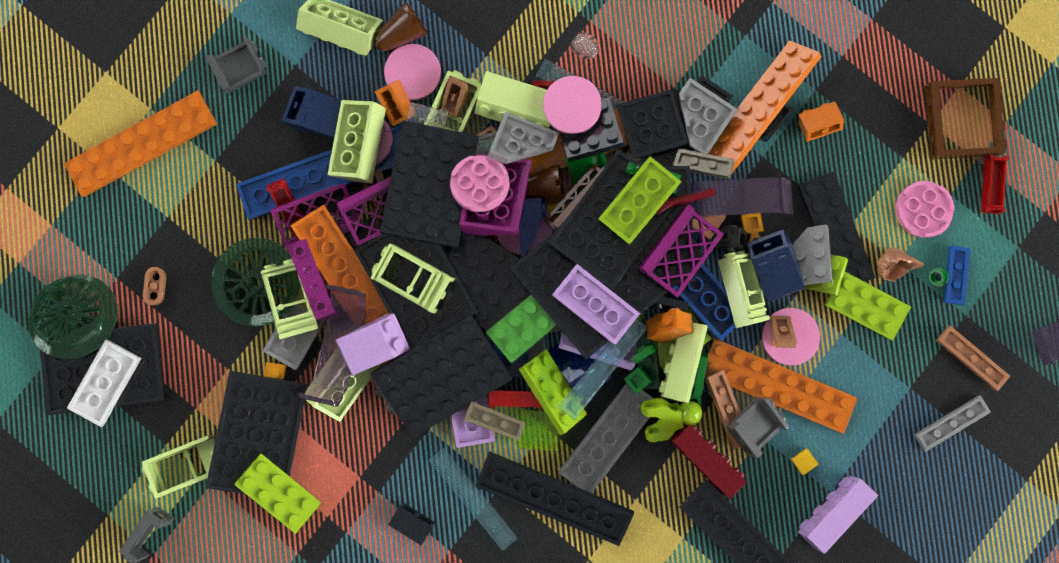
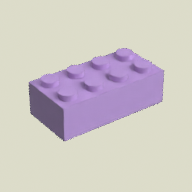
[798,476,878,554]

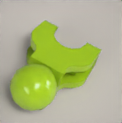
[641,398,702,442]

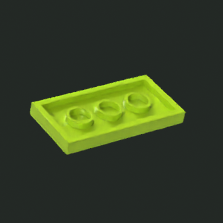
[599,157,681,244]
[824,272,911,341]
[519,349,587,435]
[234,453,321,534]

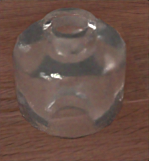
[571,32,599,60]

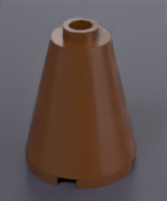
[374,2,428,52]
[524,165,565,203]

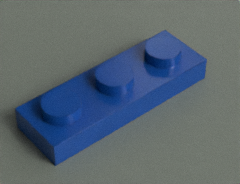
[943,246,970,305]

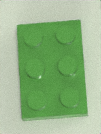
[486,295,557,363]

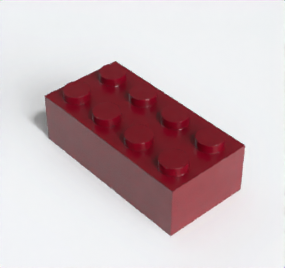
[669,424,747,499]

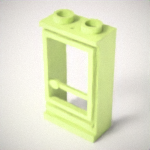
[424,71,481,133]
[371,243,455,313]
[718,251,770,328]
[261,259,318,339]
[142,435,215,499]

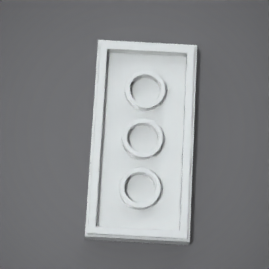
[67,339,141,427]

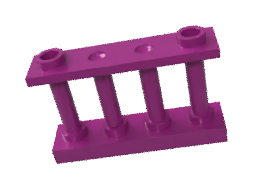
[287,239,342,323]

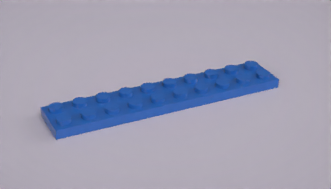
[236,120,416,220]

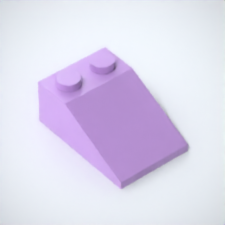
[335,314,410,375]

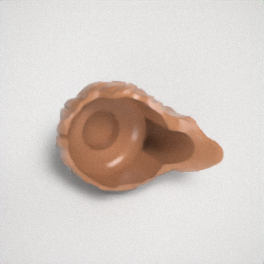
[877,248,924,282]

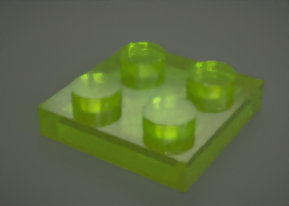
[518,409,558,452]

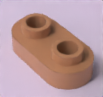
[143,267,167,306]

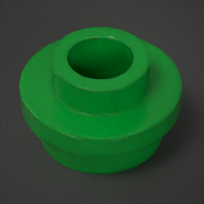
[929,267,949,287]

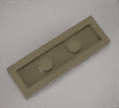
[673,149,735,180]
[464,401,525,441]

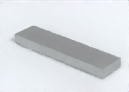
[914,396,991,452]

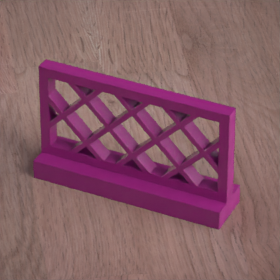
[336,177,391,246]
[270,182,361,255]
[638,204,724,298]

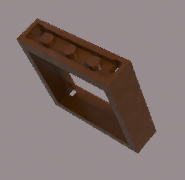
[925,78,1007,160]

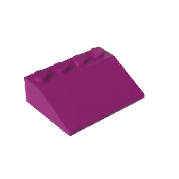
[459,153,532,236]

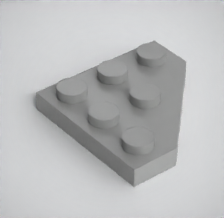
[678,78,738,154]
[487,112,559,164]
[793,225,833,285]

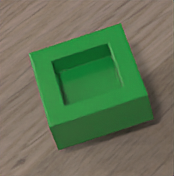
[631,344,657,364]
[624,366,652,394]

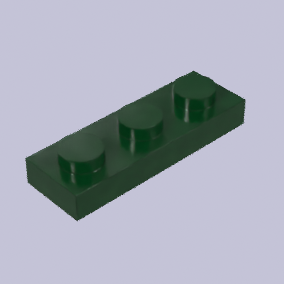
[635,331,661,389]

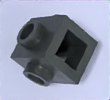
[716,225,747,253]

